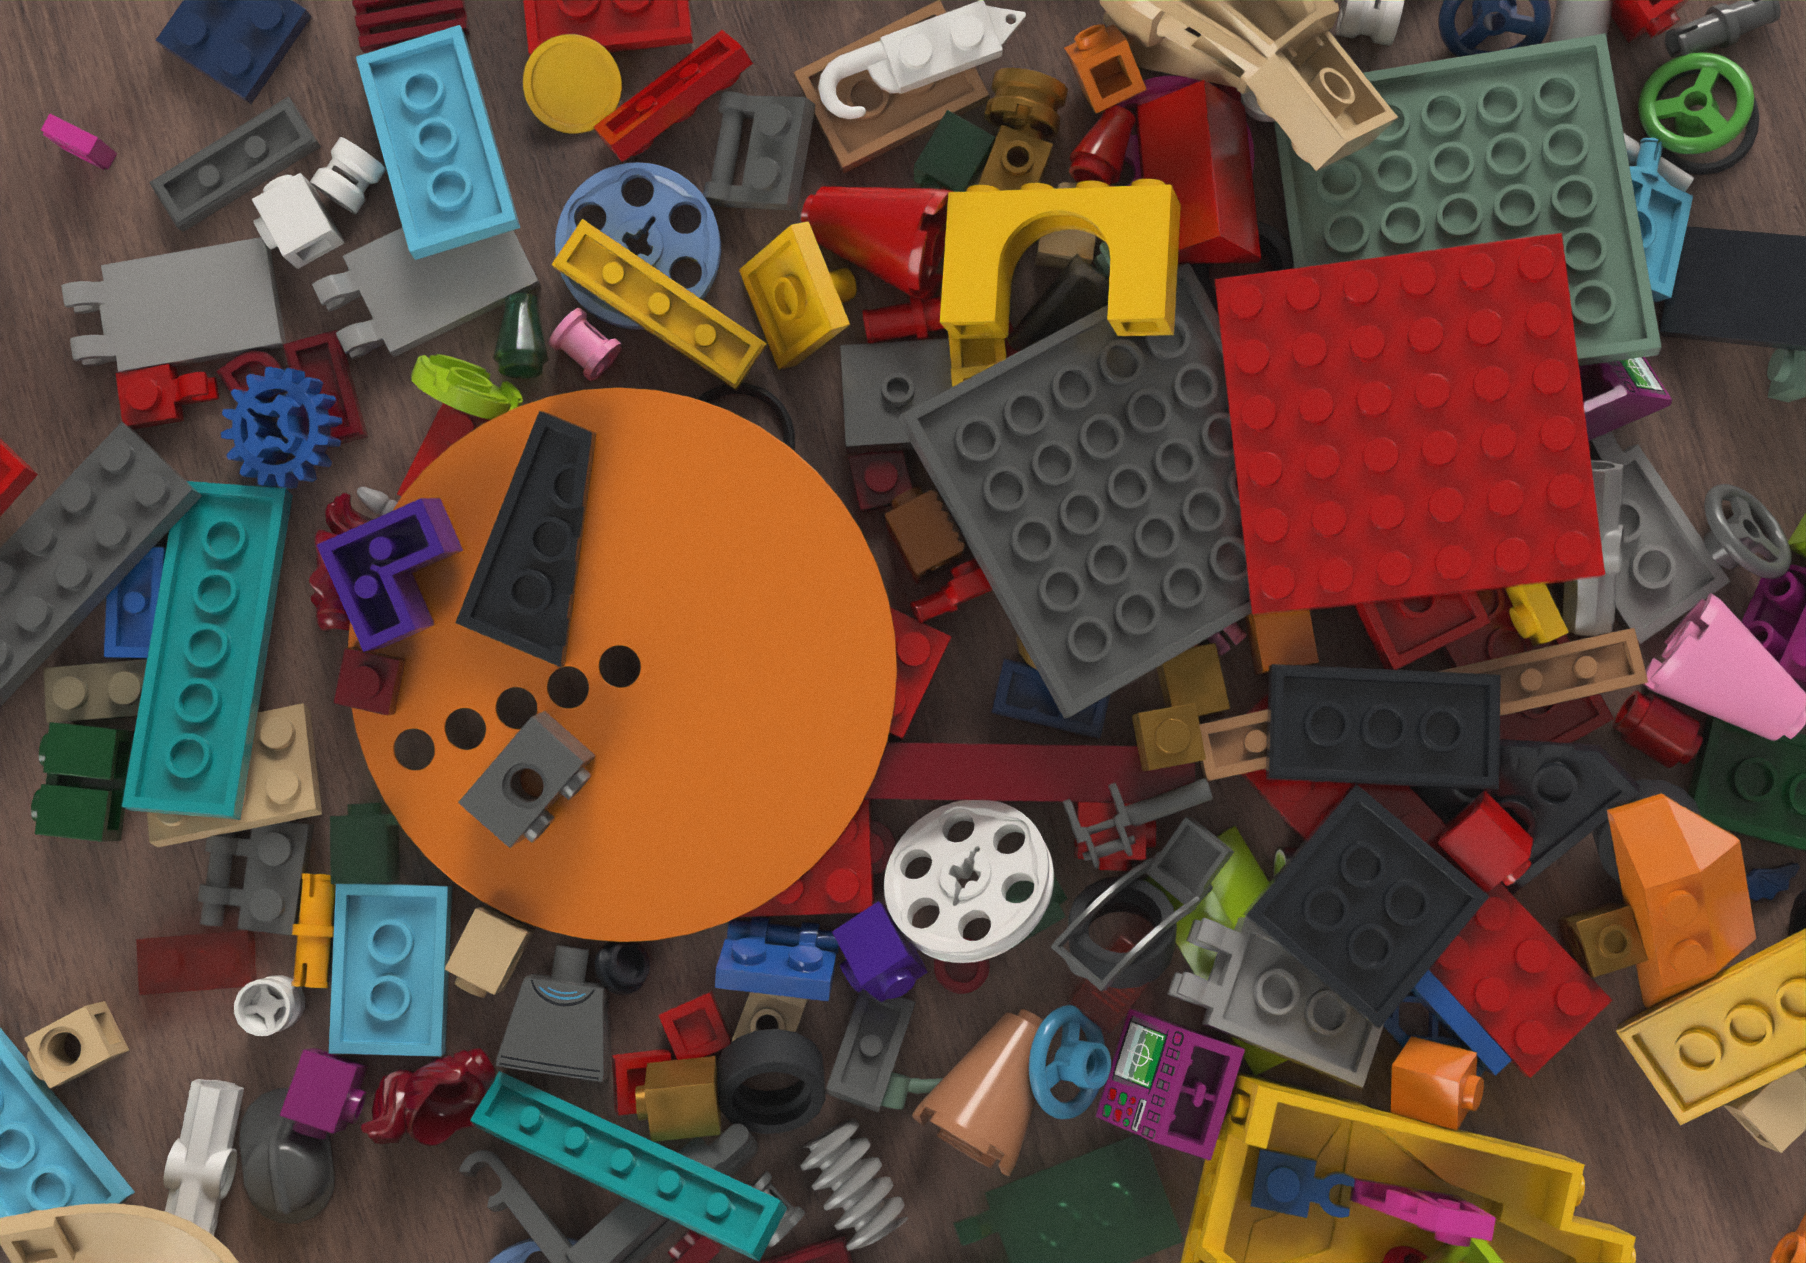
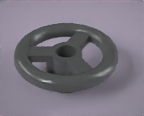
[1704,484,1792,579]

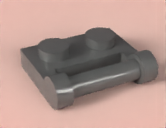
[703,91,816,211]

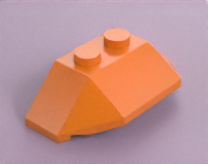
[1607,793,1756,1009]

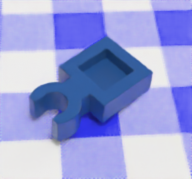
[1250,1148,1355,1218]

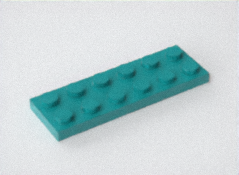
[122,481,293,820]

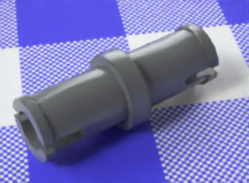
[1665,0,1781,58]

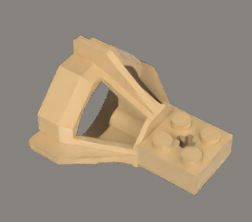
[1100,0,1398,171]

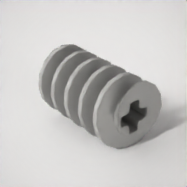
[800,1118,908,1251]

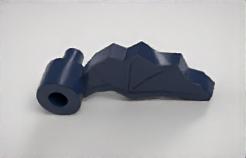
[1746,862,1800,901]

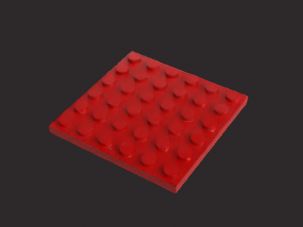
[1215,233,1605,616]

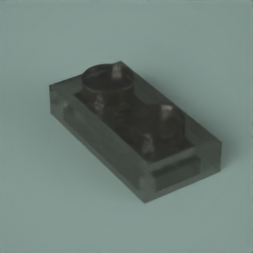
[1006,254,1109,352]

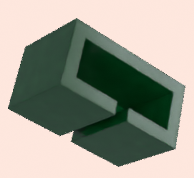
[31,722,135,842]

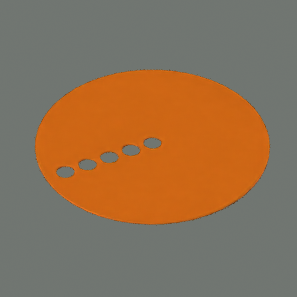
[348,387,897,942]

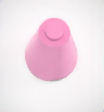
[1642,593,1806,741]

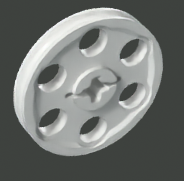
[884,800,1054,963]

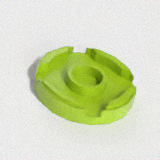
[411,354,523,420]

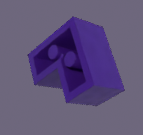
[317,498,463,652]

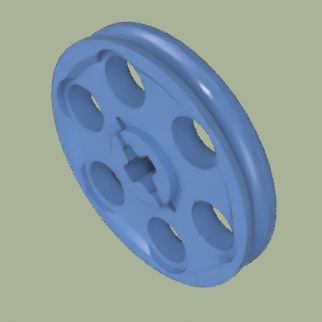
[555,162,721,330]

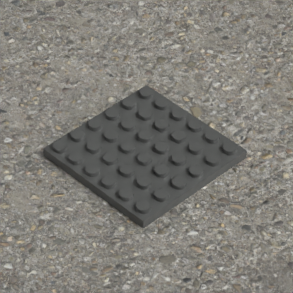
[898,262,1252,719]

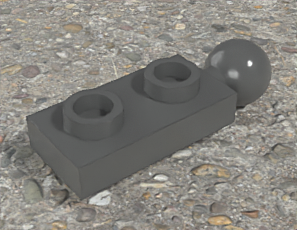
[825,980,917,1112]

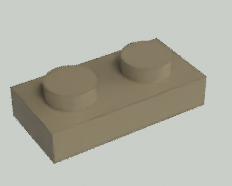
[43,659,147,723]

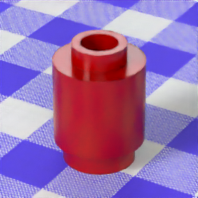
[1612,690,1703,768]

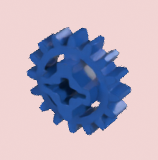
[221,367,342,489]

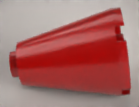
[801,186,954,300]

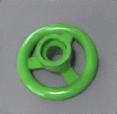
[1638,52,1754,154]

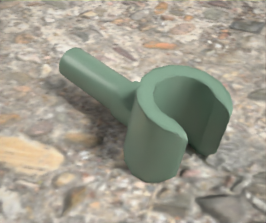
[881,1072,943,1109]

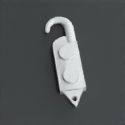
[818,0,1026,119]

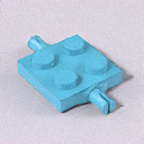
[1629,138,1693,302]

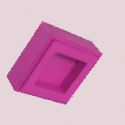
[41,114,117,170]

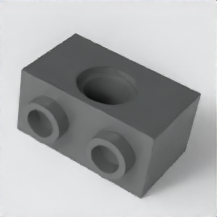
[458,711,596,848]

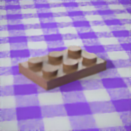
[794,0,989,174]

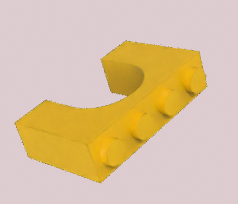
[940,179,1181,339]

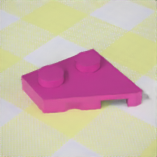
[1350,1177,1496,1247]

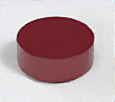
[934,936,990,994]

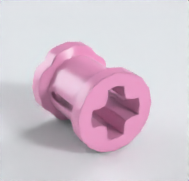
[548,308,622,381]

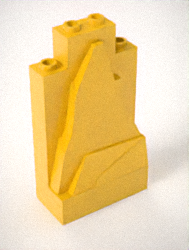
[1180,1071,1636,1263]

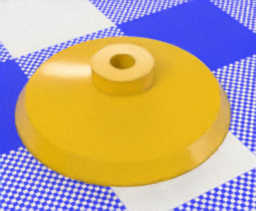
[523,34,622,134]

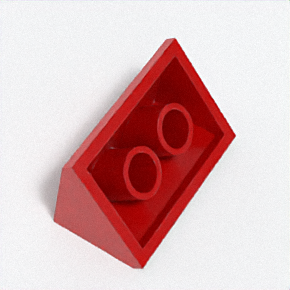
[1135,80,1261,264]

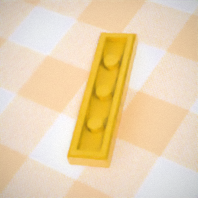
[551,219,767,391]

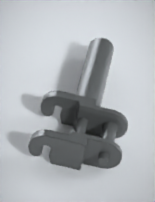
[1063,778,1213,868]

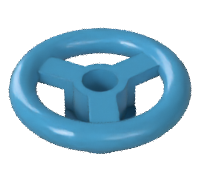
[1029,1005,1111,1119]

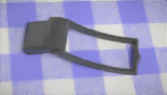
[1051,817,1234,991]

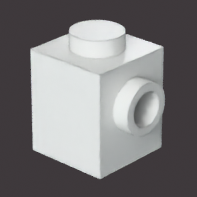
[252,173,345,269]

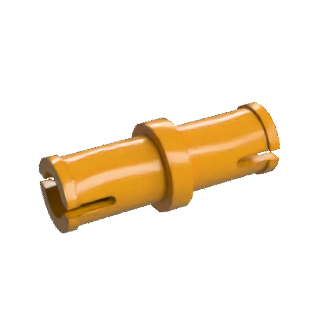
[291,873,339,988]

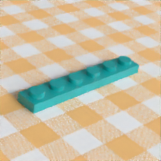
[470,1071,787,1262]

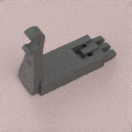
[459,1124,759,1263]

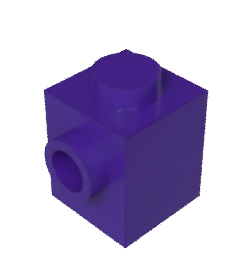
[832,901,928,1003]

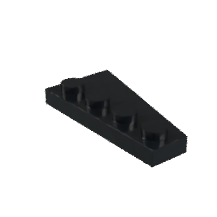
[455,411,597,667]

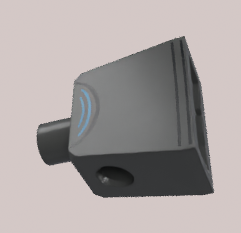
[496,945,611,1082]

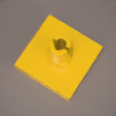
[739,221,857,370]

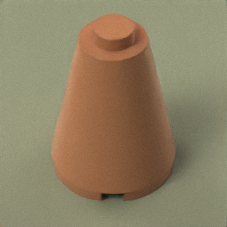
[912,1009,1054,1176]

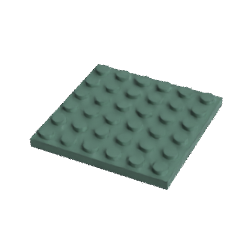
[1273,33,1661,366]

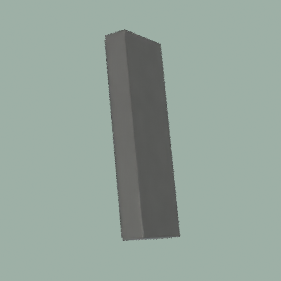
[149,97,321,232]

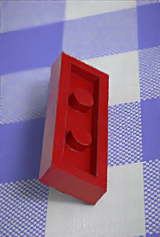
[593,30,753,162]

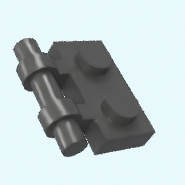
[197,821,314,936]

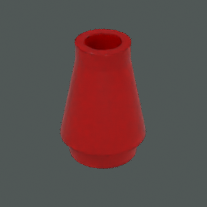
[1069,105,1136,187]

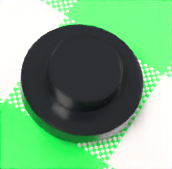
[595,941,650,996]

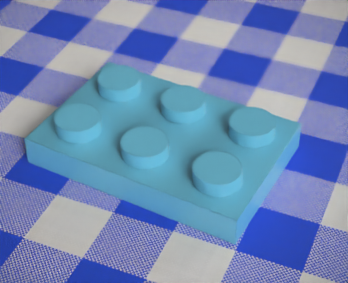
[329,883,452,1056]

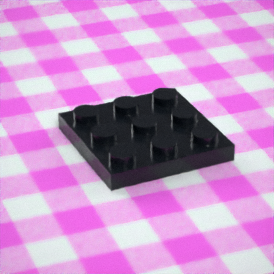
[1243,784,1489,1029]

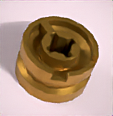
[984,68,1068,138]

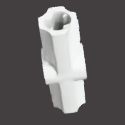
[164,1079,244,1236]

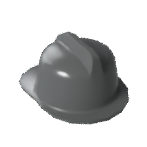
[239,1088,335,1224]

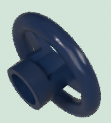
[1438,0,1551,57]

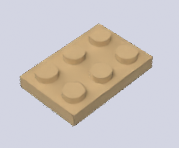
[147,703,322,847]

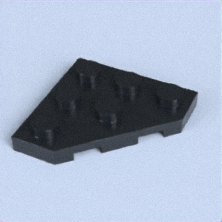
[1409,739,1640,895]

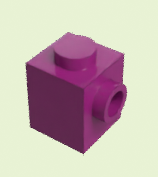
[279,1048,369,1139]

